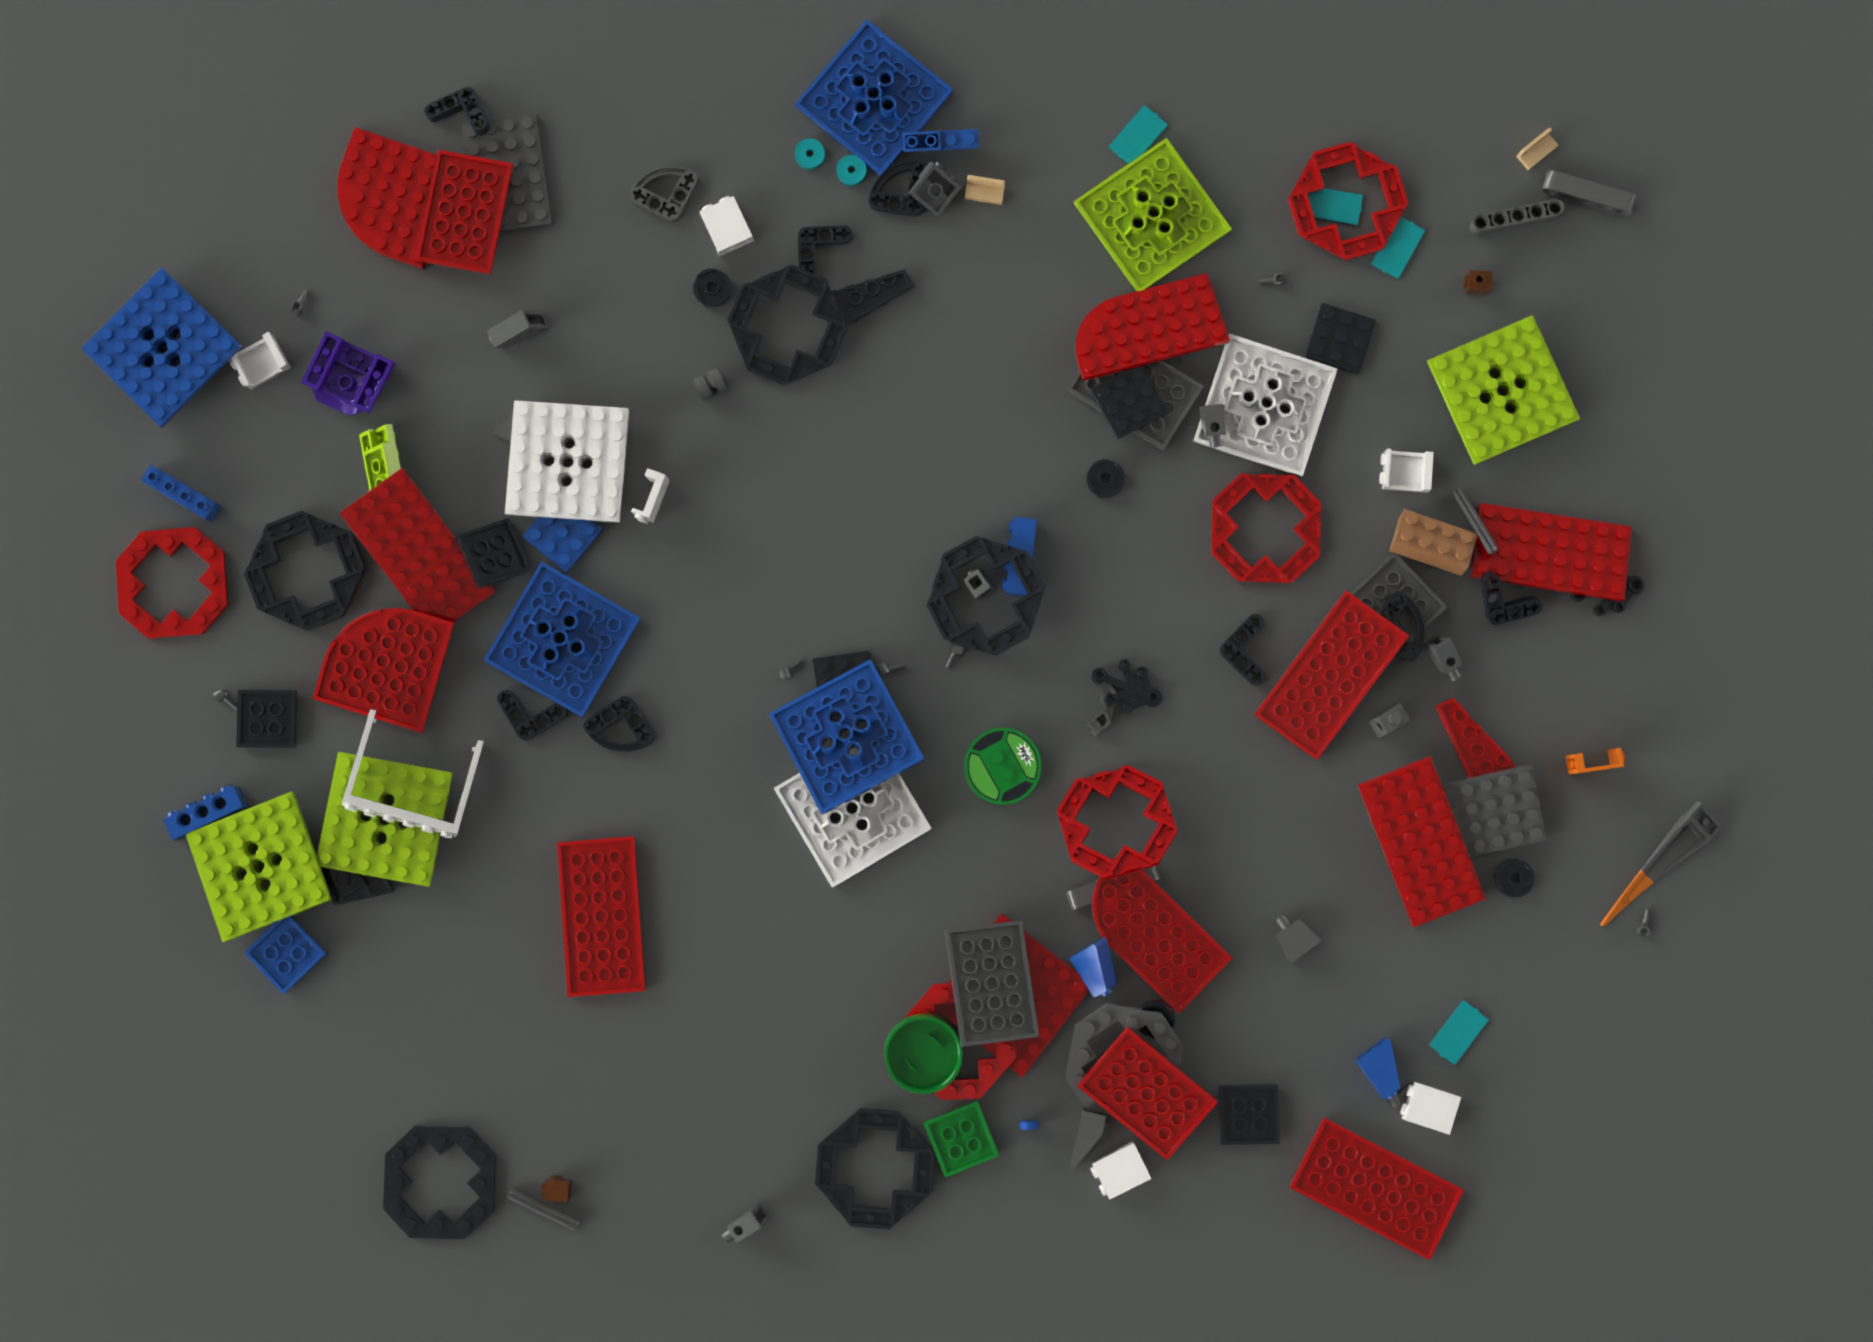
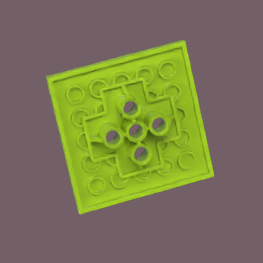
[1074,138,1232,291]
[1427,315,1580,465]
[317,752,453,887]
[186,791,332,942]

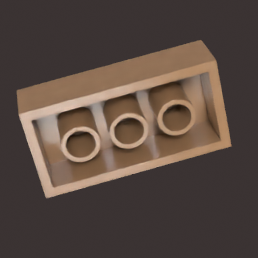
[1389,509,1477,576]

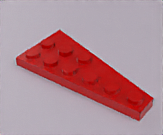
[1435,698,1537,788]

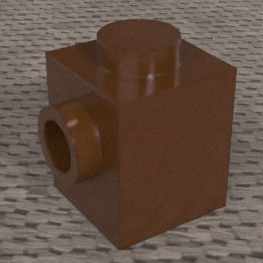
[1462,270,1493,294]
[541,1176,572,1202]

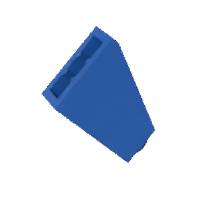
[1069,937,1117,998]
[1354,1037,1400,1100]

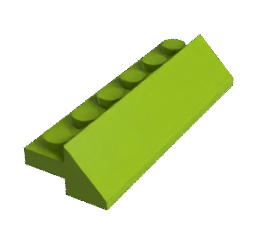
[359,424,401,491]

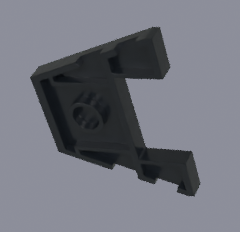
[321,867,395,906]

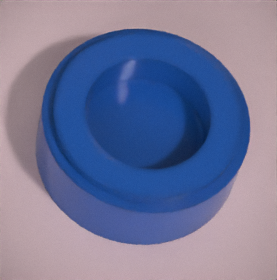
[1020,1120,1039,1130]

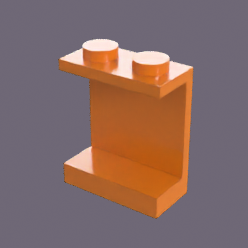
[1566,747,1626,775]

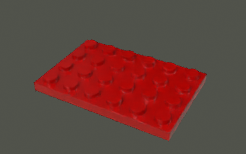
[415,150,514,275]
[1077,1026,1218,1160]

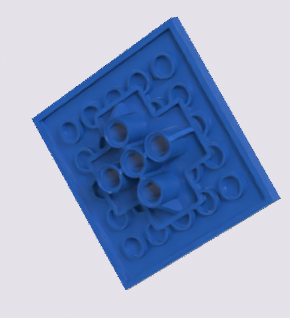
[794,19,953,176]
[81,267,243,428]
[483,561,641,718]
[769,659,925,815]

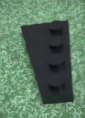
[832,269,915,325]

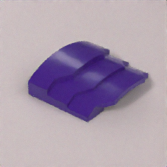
[301,331,396,416]

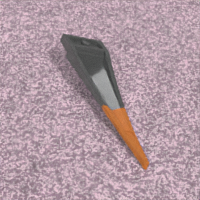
[1600,801,1723,926]

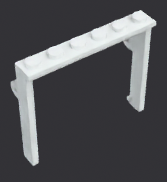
[341,709,484,838]

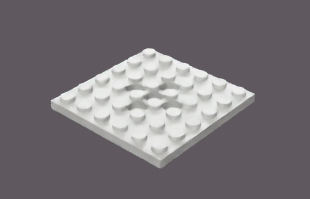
[1193,333,1337,477]
[505,400,629,523]
[774,747,932,888]

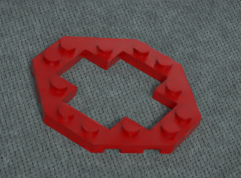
[1288,142,1408,261]
[1211,473,1321,583]
[116,527,229,639]
[1057,765,1178,880]
[903,982,1017,1100]

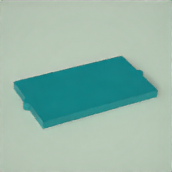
[1108,105,1168,164]
[1307,188,1363,226]
[1371,217,1425,279]
[1429,1000,1489,1065]

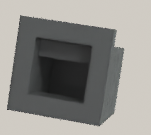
[963,568,996,599]

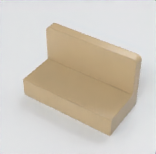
[1516,127,1559,171]
[965,175,1005,205]

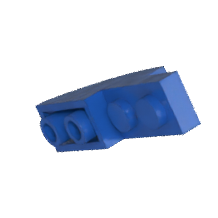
[902,129,980,152]

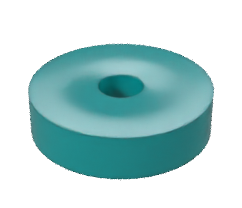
[795,138,825,170]
[836,155,867,186]

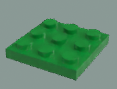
[923,1101,999,1178]

